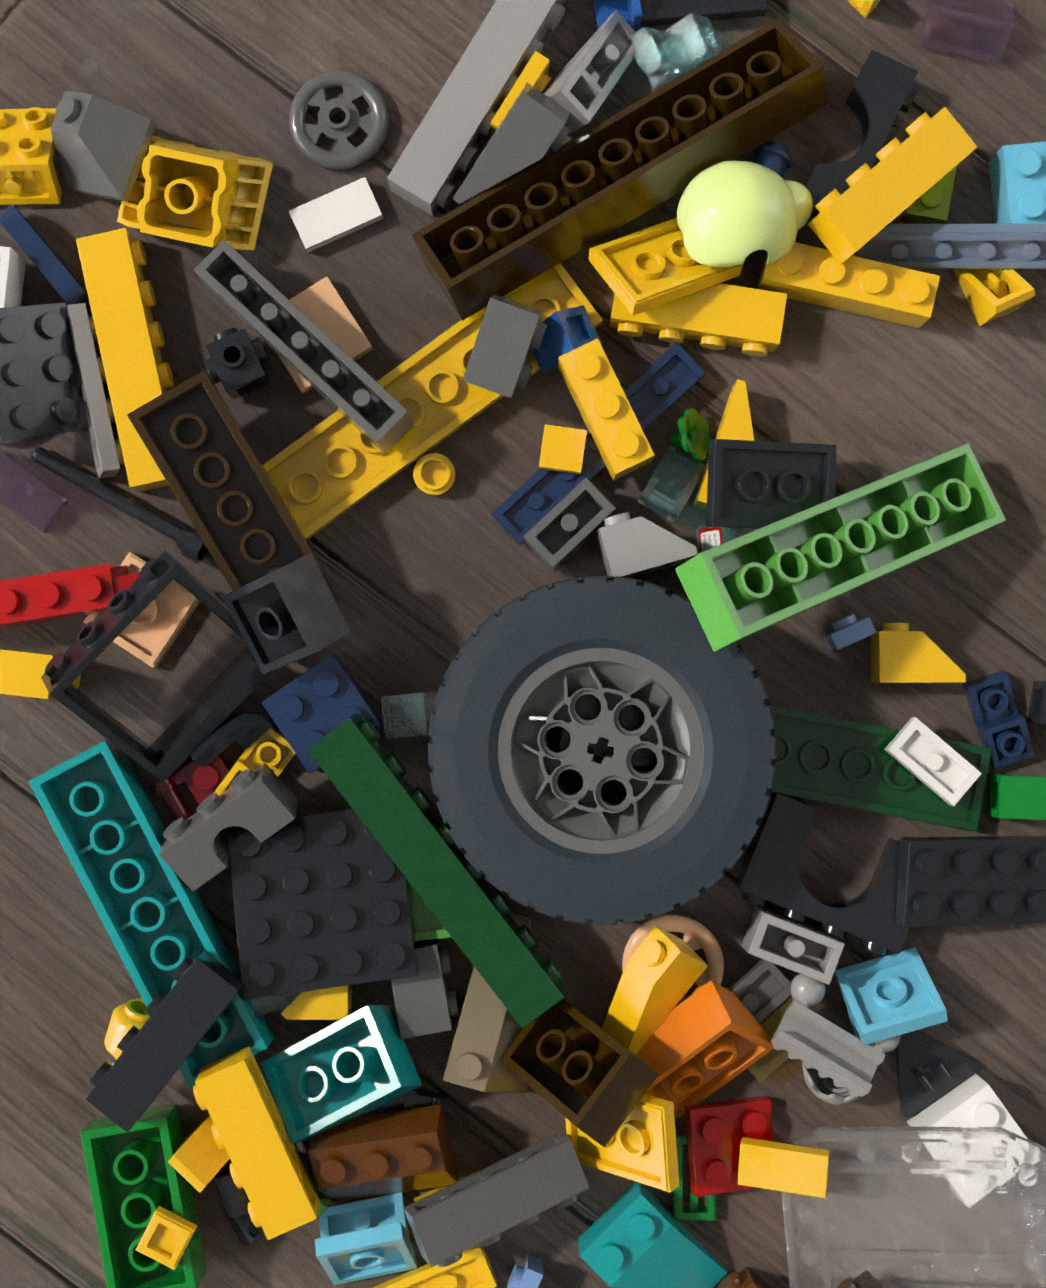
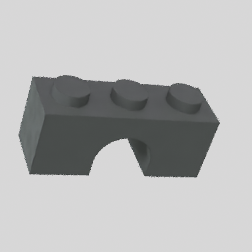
[159,763,298,891]

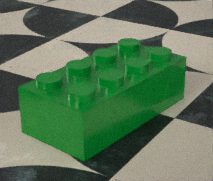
[80,1103,206,1288]

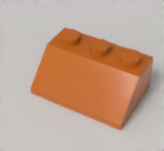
[636,980,774,1118]

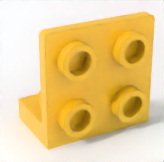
[0,107,62,205]

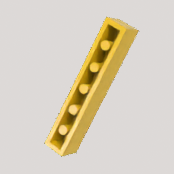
[76,228,174,492]

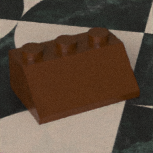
[308,1104,459,1202]

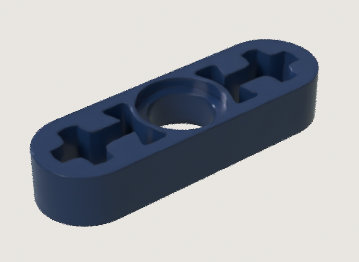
[0,204,89,305]

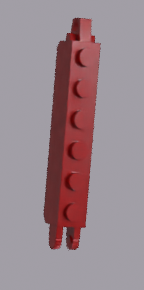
[0,564,139,629]

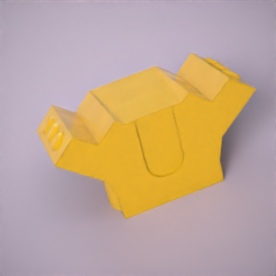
[117,136,273,251]

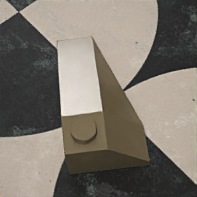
[443,912,531,1093]

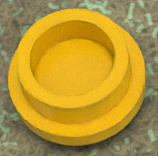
[413,453,456,496]

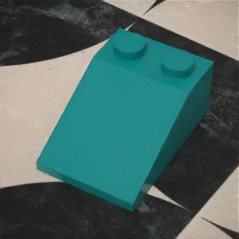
[261,1005,422,1144]
[578,1182,728,1288]

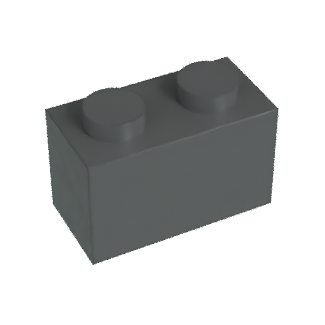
[462,294,547,398]
[523,478,616,573]
[391,939,460,1039]

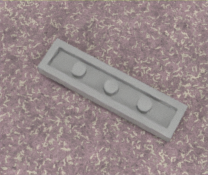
[67,303,124,479]

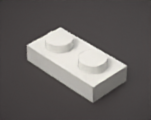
[884,717,982,806]

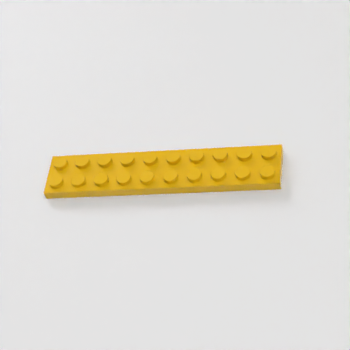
[263,263,603,540]

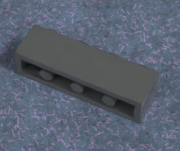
[403,1133,590,1267]

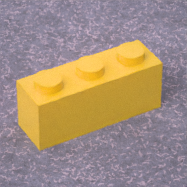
[558,338,655,481]

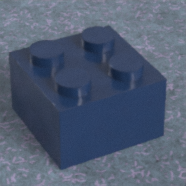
[261,654,385,774]

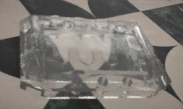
[781,1126,1046,1288]

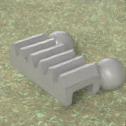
[771,974,901,1097]

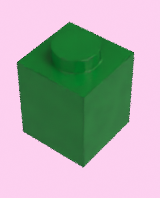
[988,773,1046,820]

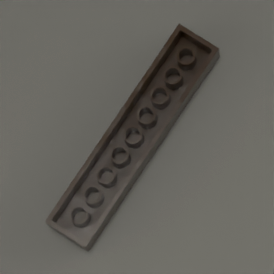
[412,18,828,321]

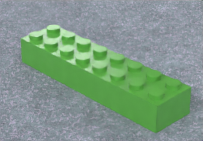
[675,443,1006,652]

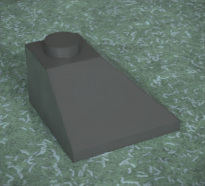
[50,90,157,202]

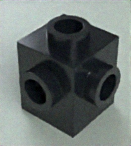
[204,328,272,400]

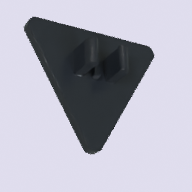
[896,1030,981,1118]

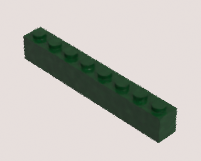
[308,713,566,1028]

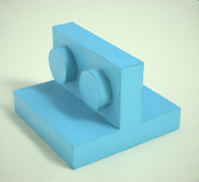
[834,947,948,1045]
[315,1193,417,1285]

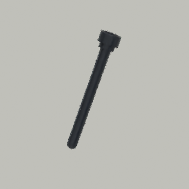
[31,447,208,564]

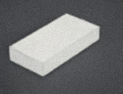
[289,177,383,253]

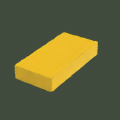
[738,1137,830,1198]

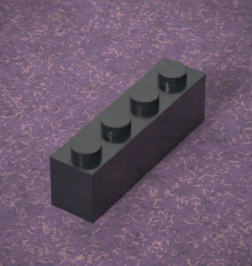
[85,951,245,1133]

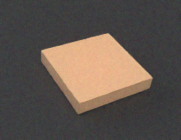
[278,276,373,394]
[83,552,201,668]

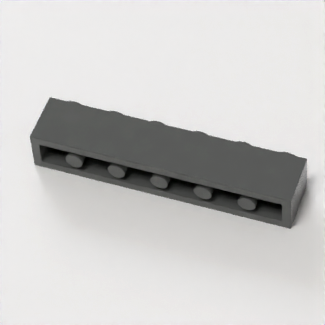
[194,239,415,455]

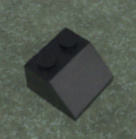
[222,553,351,675]

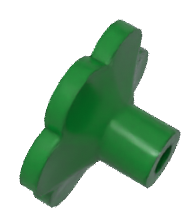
[671,408,711,461]

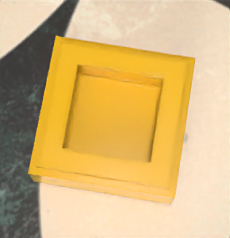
[539,424,587,474]
[135,1206,198,1270]

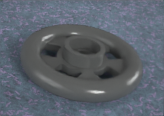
[289,70,389,170]

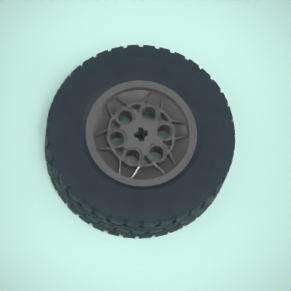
[428,576,777,925]

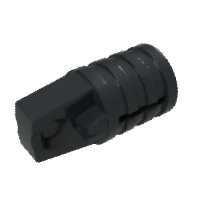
[213,1163,265,1245]

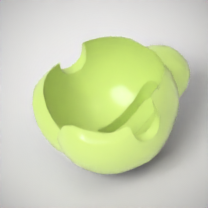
[677,161,813,267]

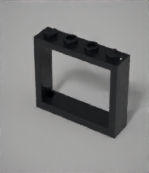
[41,550,272,783]

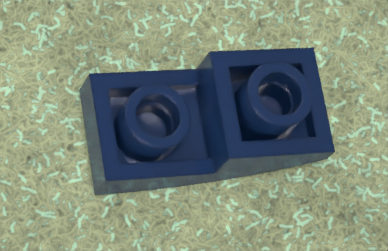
[963,670,1035,769]

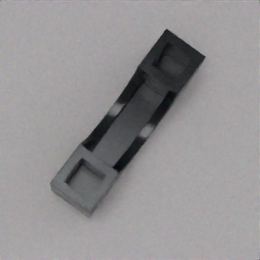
[805,50,918,222]

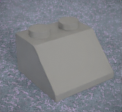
[595,512,698,578]

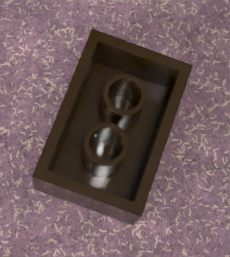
[500,999,659,1148]

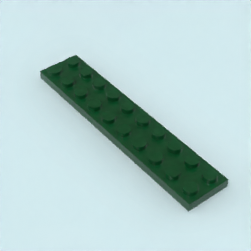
[558,694,992,832]

